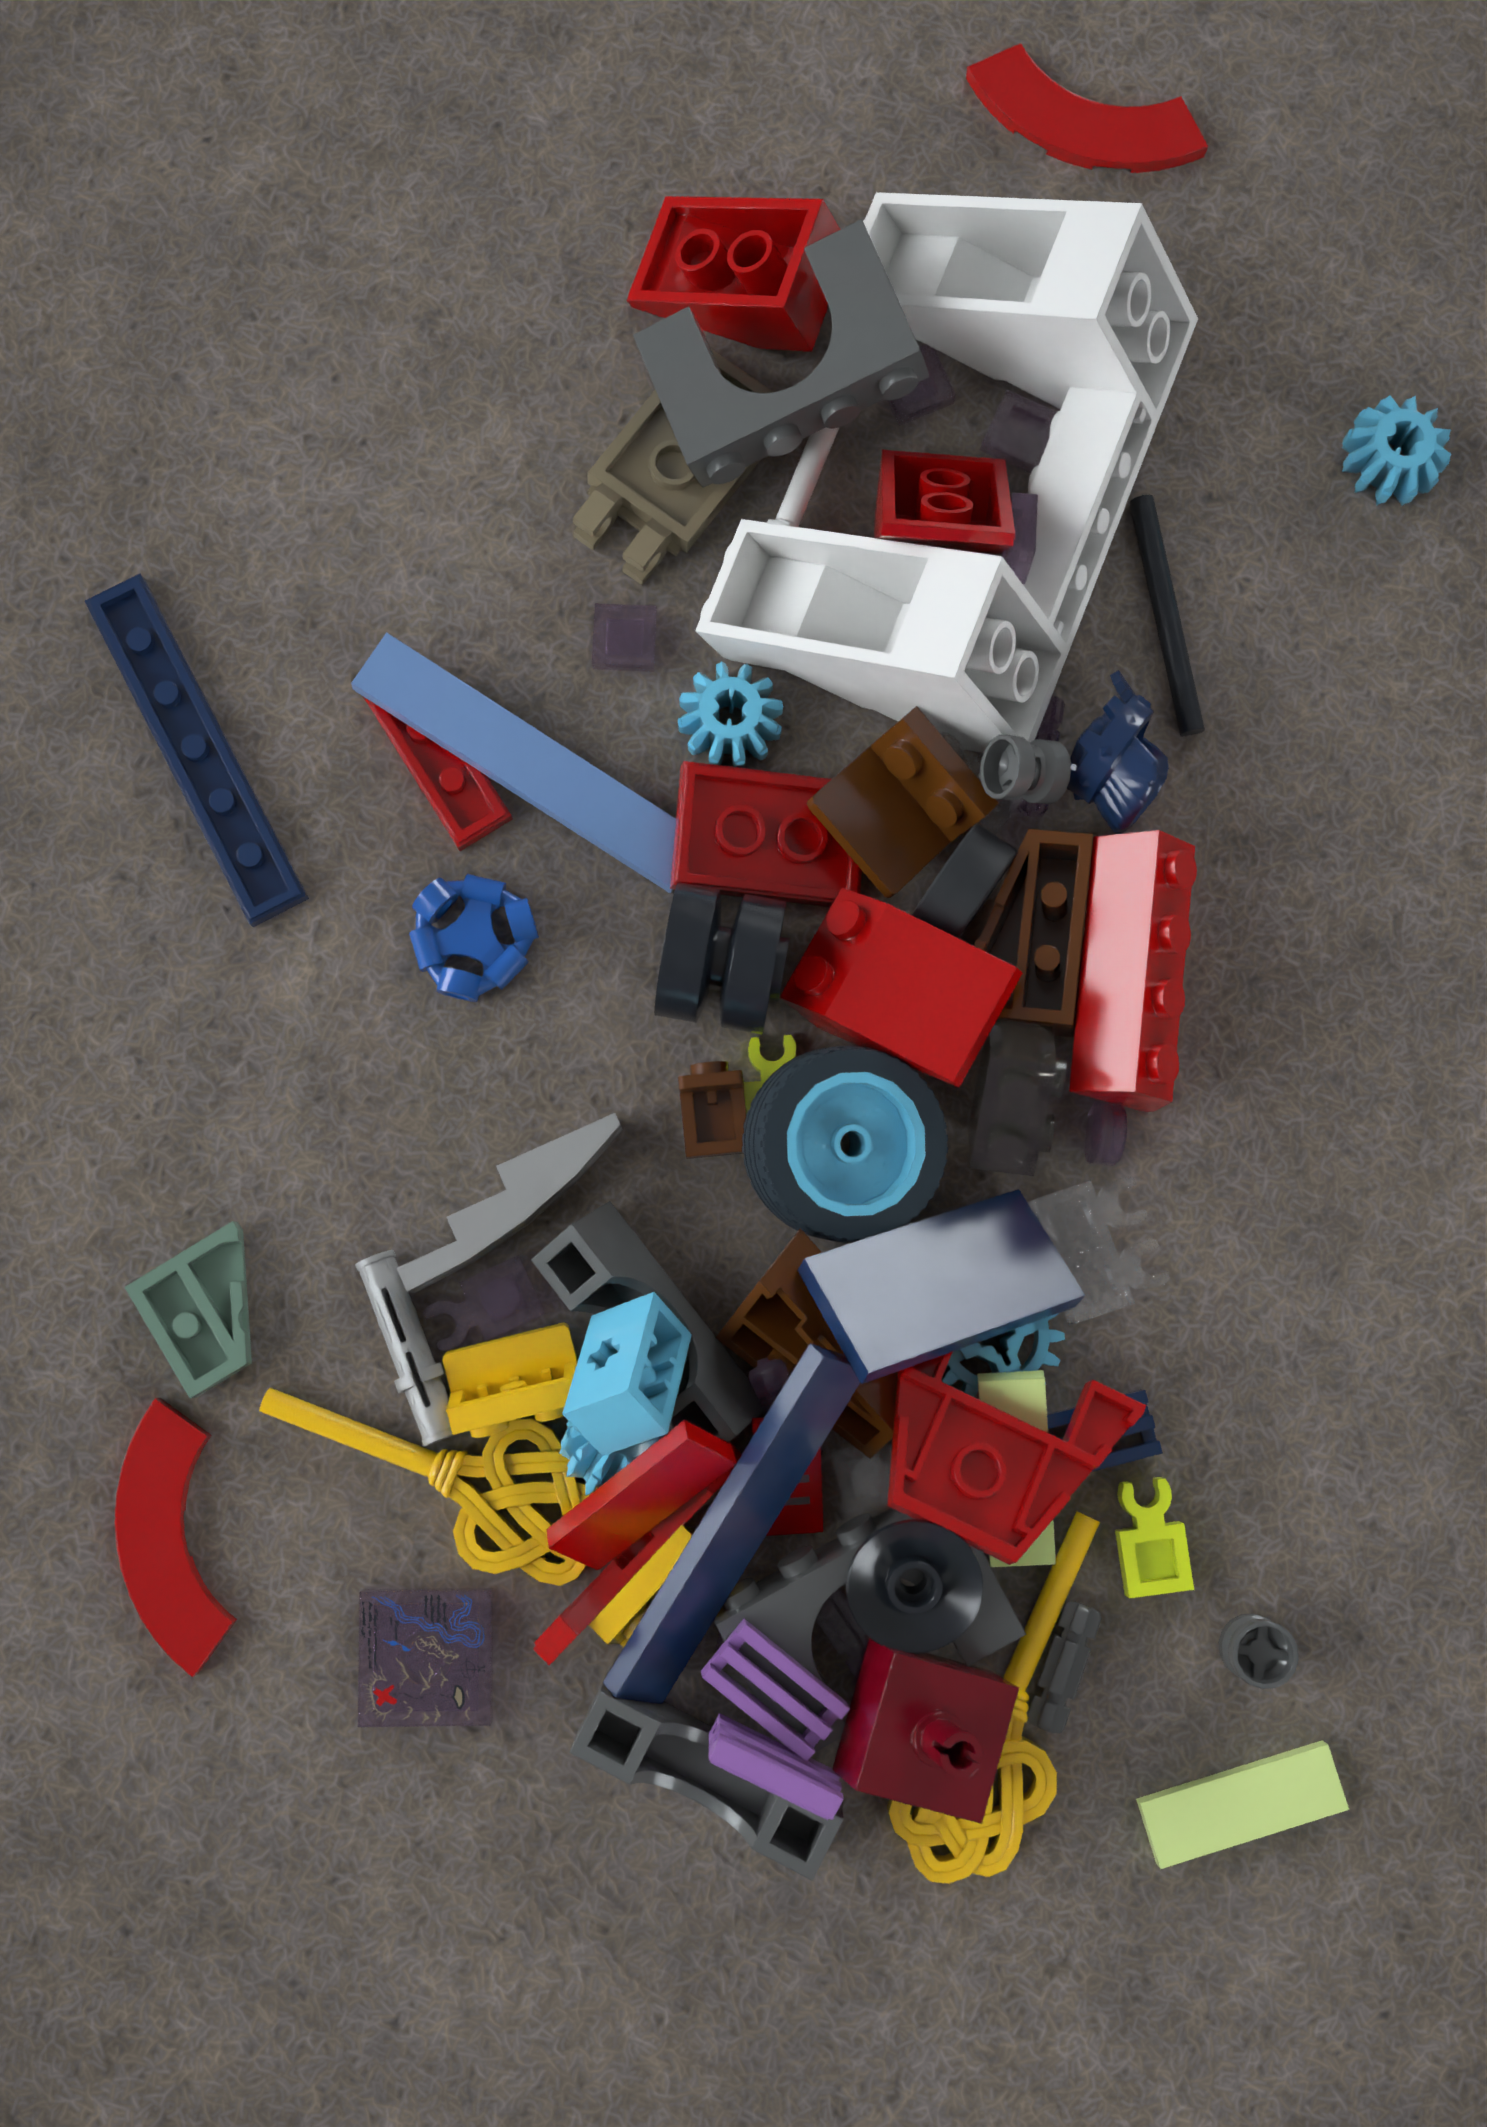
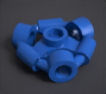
[409,874,539,1002]

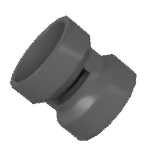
[980,735,1071,805]
[1218,1613,1299,1689]

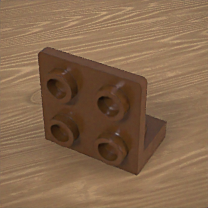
[807,706,999,898]

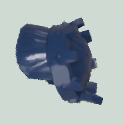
[1067,670,1169,834]

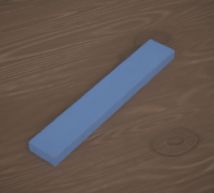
[351,632,676,893]

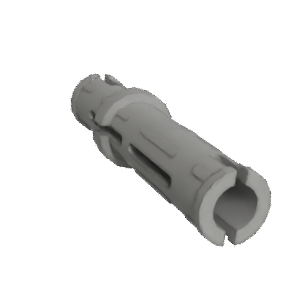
[355,1250,456,1447]

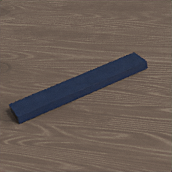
[85,573,309,927]
[603,1344,860,1704]

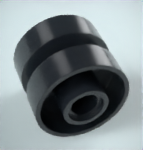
[654,882,790,1035]

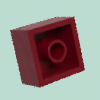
[832,1638,1019,1824]

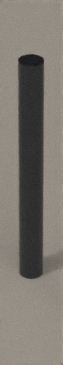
[1129,495,1205,737]

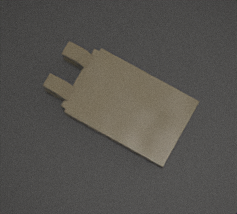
[573,349,773,585]

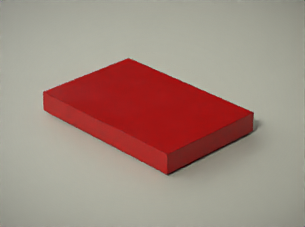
[670,761,862,907]

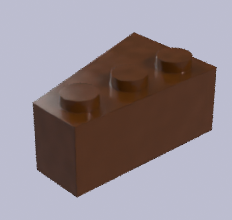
[974,829,1093,1037]
[716,1228,898,1459]

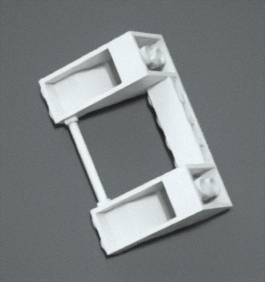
[695,192,1198,753]

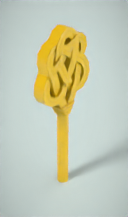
[259,1387,593,1586]
[887,1511,1100,1884]

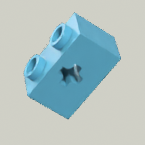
[562,1292,692,1456]

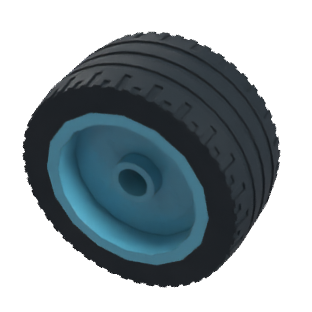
[742,1045,948,1243]

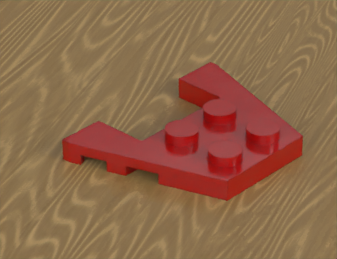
[887,1351,1147,1565]

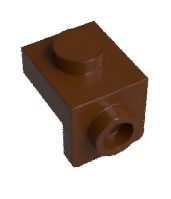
[678,1061,746,1159]

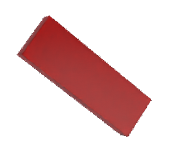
[363,697,513,851]
[546,1420,736,1570]

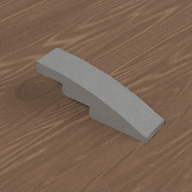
[397,1113,623,1293]

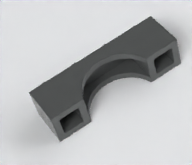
[531,1201,769,1442]
[569,1672,843,1881]

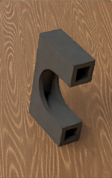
[633,219,930,488]
[714,1508,1026,1752]

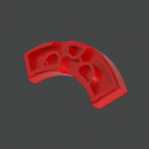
[966,43,1208,173]
[115,1398,237,1677]
[533,1443,742,1666]

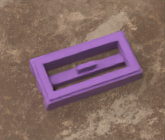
[701,1618,850,1762]
[709,1713,844,1820]

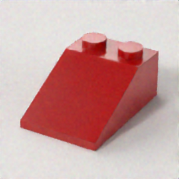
[626,196,841,352]
[874,449,1015,554]
[779,888,1023,1087]

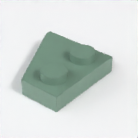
[124,1221,252,1399]

